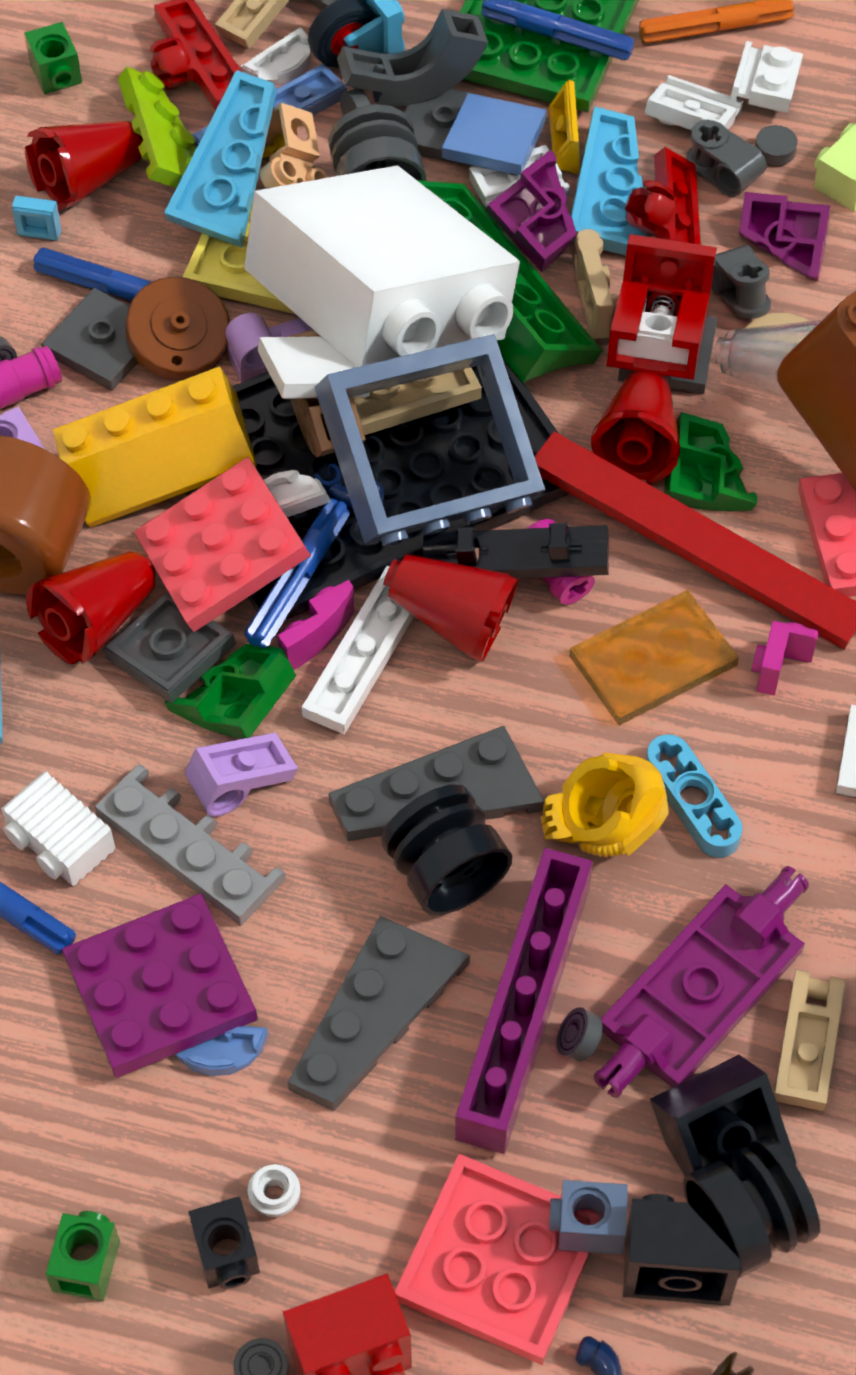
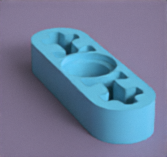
[646,734,742,858]

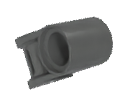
[686,120,767,197]
[712,245,771,319]

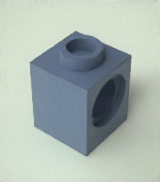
[549,1180,628,1255]

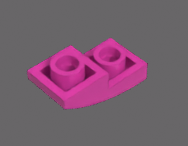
[278,580,355,670]

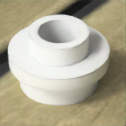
[248,1164,300,1217]

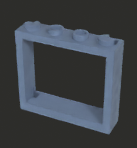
[314,334,545,546]

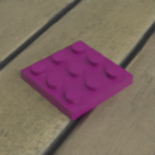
[62,893,258,1078]

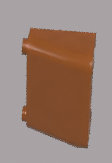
[777,291,856,491]

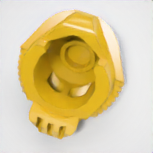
[540,752,668,857]

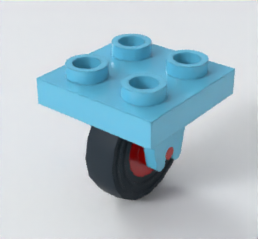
[307,0,405,68]

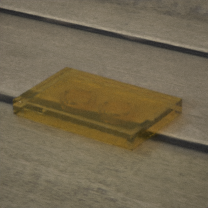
[569,590,739,726]

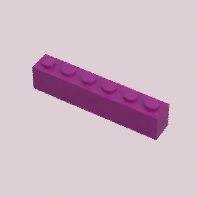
[455,848,593,1155]

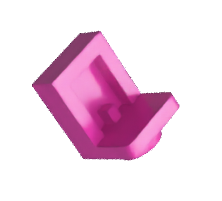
[751,621,818,695]

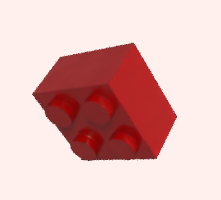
[283,1273,412,1375]

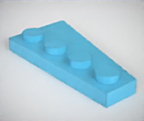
[164,70,277,248]
[570,106,646,256]

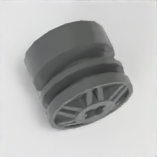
[328,104,426,181]

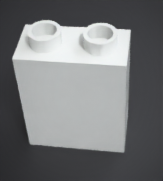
[244,165,520,367]

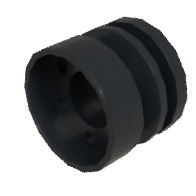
[381,784,512,915]
[683,1136,821,1279]

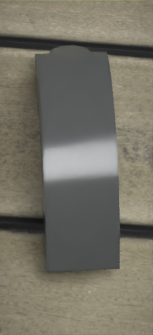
[337,9,488,107]

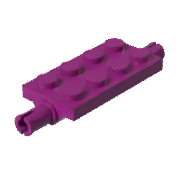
[593,866,809,1098]

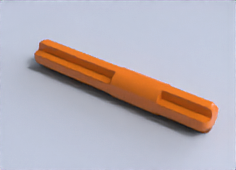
[639,0,794,44]

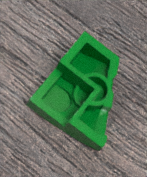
[664,412,757,511]

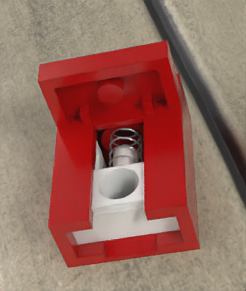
[606,234,717,380]

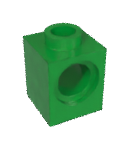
[24,21,82,94]
[45,1211,120,1302]

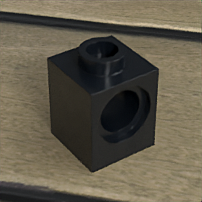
[188,1196,260,1289]

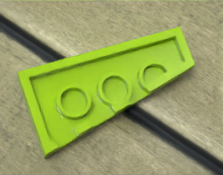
[117,67,197,188]

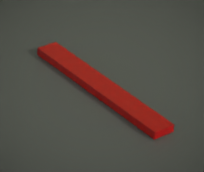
[535,431,856,650]

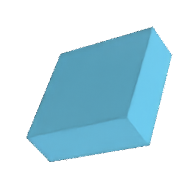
[12,195,62,240]

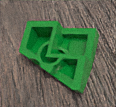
[164,643,296,739]

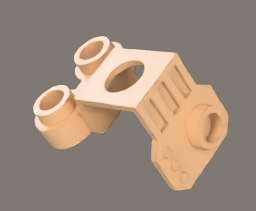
[260,103,329,189]

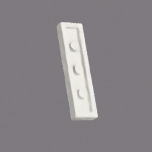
[302,566,414,735]

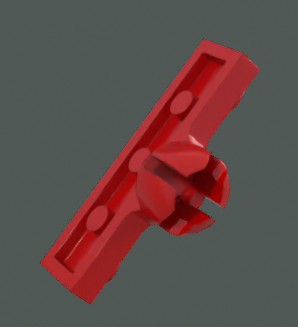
[149,0,242,111]
[625,147,701,245]

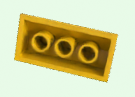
[53,366,257,528]

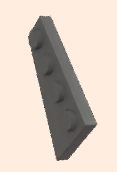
[329,726,544,841]
[288,916,470,1111]

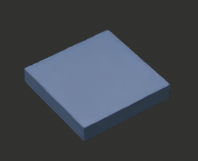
[442,93,546,175]

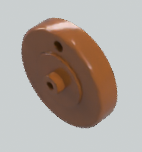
[125,277,230,380]

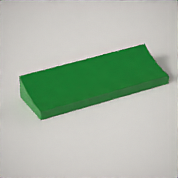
[417,180,603,383]

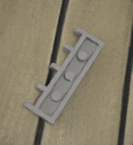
[95,764,286,926]

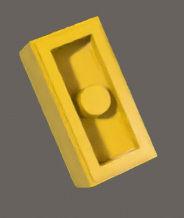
[549,80,580,175]

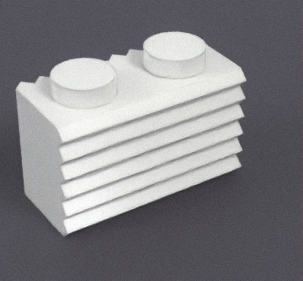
[1,771,115,886]

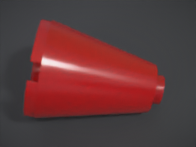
[25,121,143,211]
[590,370,680,484]
[26,551,156,664]
[383,554,519,662]

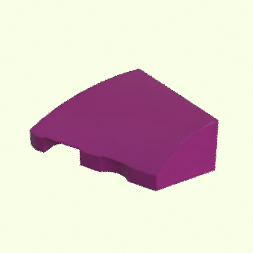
[487,150,577,272]
[739,192,831,281]

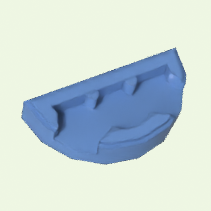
[175,1026,269,1076]

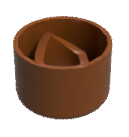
[0,435,91,595]

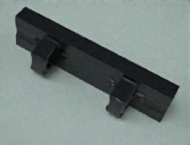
[423,523,609,579]

